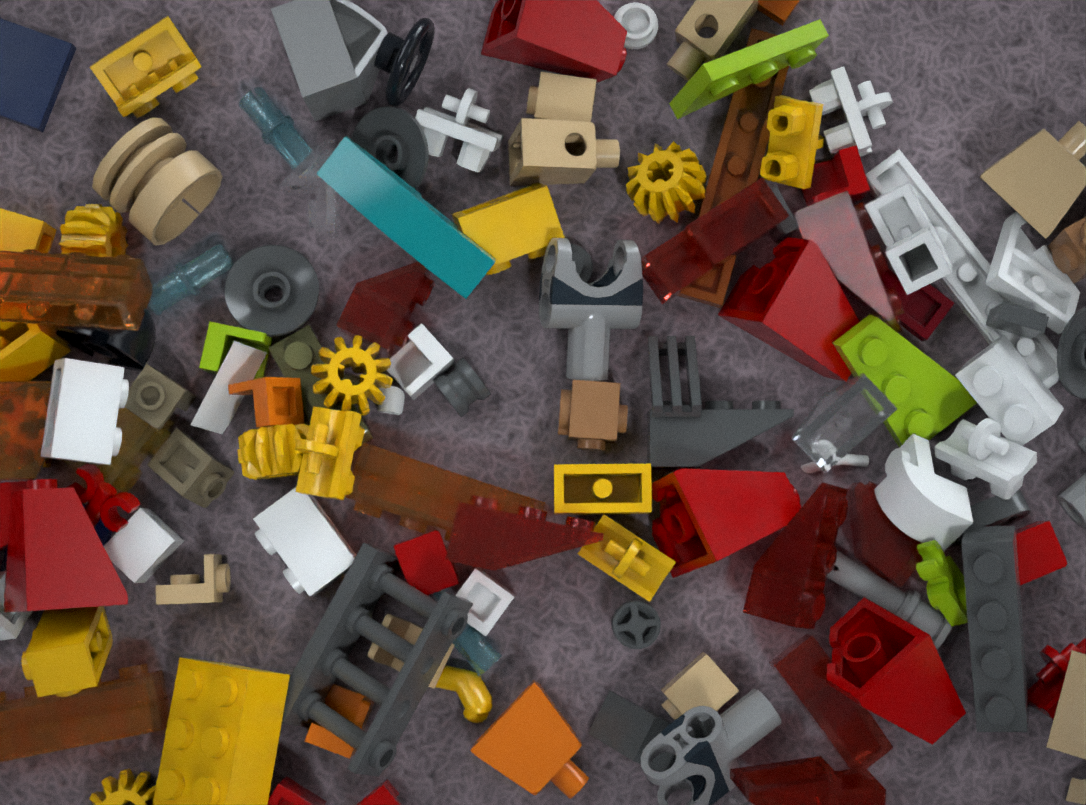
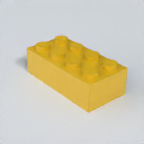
[152,657,290,805]

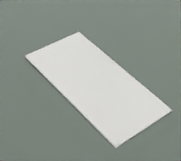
[190,341,267,434]

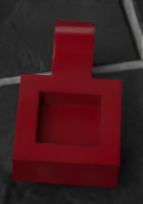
[865,266,954,342]

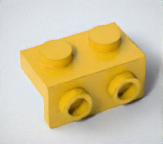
[90,15,202,118]

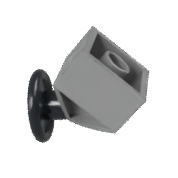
[271,0,435,122]

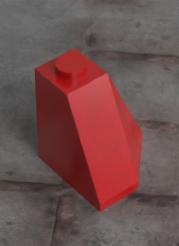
[481,0,627,83]
[718,238,859,382]
[652,468,806,578]
[4,479,128,612]
[826,597,966,745]

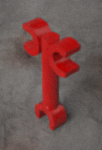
[66,463,141,532]

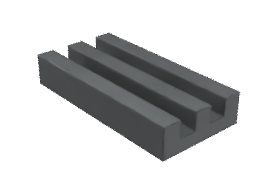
[648,336,702,417]

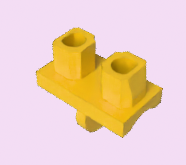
[760,95,824,189]
[295,406,365,500]
[577,514,676,602]

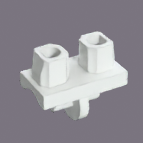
[809,66,893,157]
[415,88,504,172]
[935,418,1037,500]

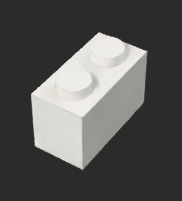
[955,335,1064,446]
[41,358,129,465]
[253,487,356,596]

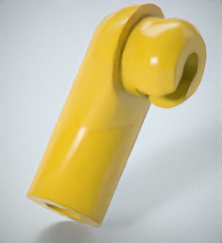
[435,665,493,723]

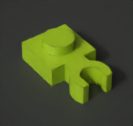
[916,540,968,627]

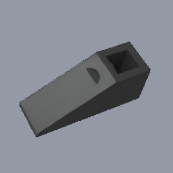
[647,400,794,469]

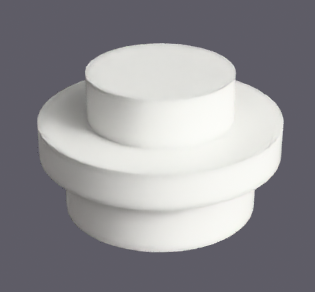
[614,2,658,49]

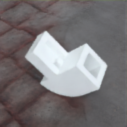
[865,182,952,295]
[874,434,973,552]

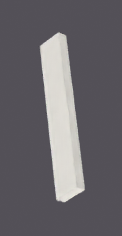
[865,149,1060,389]

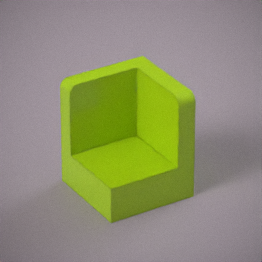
[199,321,272,379]

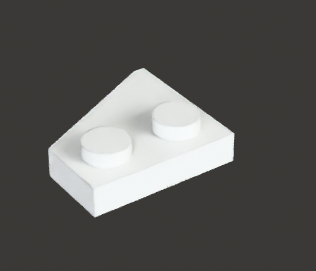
[985,212,1080,335]

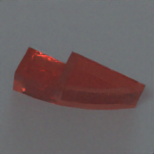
[641,178,789,305]
[769,634,893,777]
[730,756,886,805]

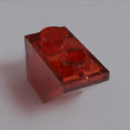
[336,262,435,355]
[846,481,923,587]

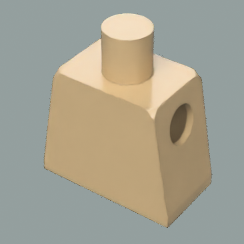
[666,0,758,81]
[508,118,620,186]
[980,121,1086,239]

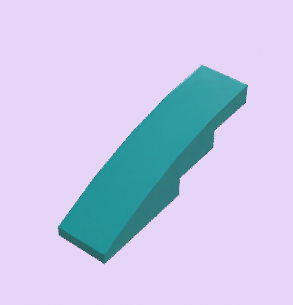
[316,135,496,299]

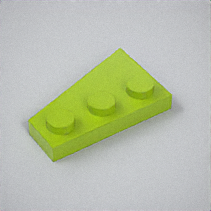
[669,19,829,120]
[833,314,977,448]

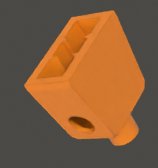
[470,679,589,799]

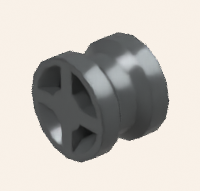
[433,357,491,417]
[612,600,661,649]

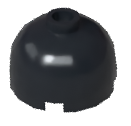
[55,284,156,371]

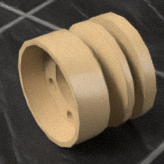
[92,117,223,246]

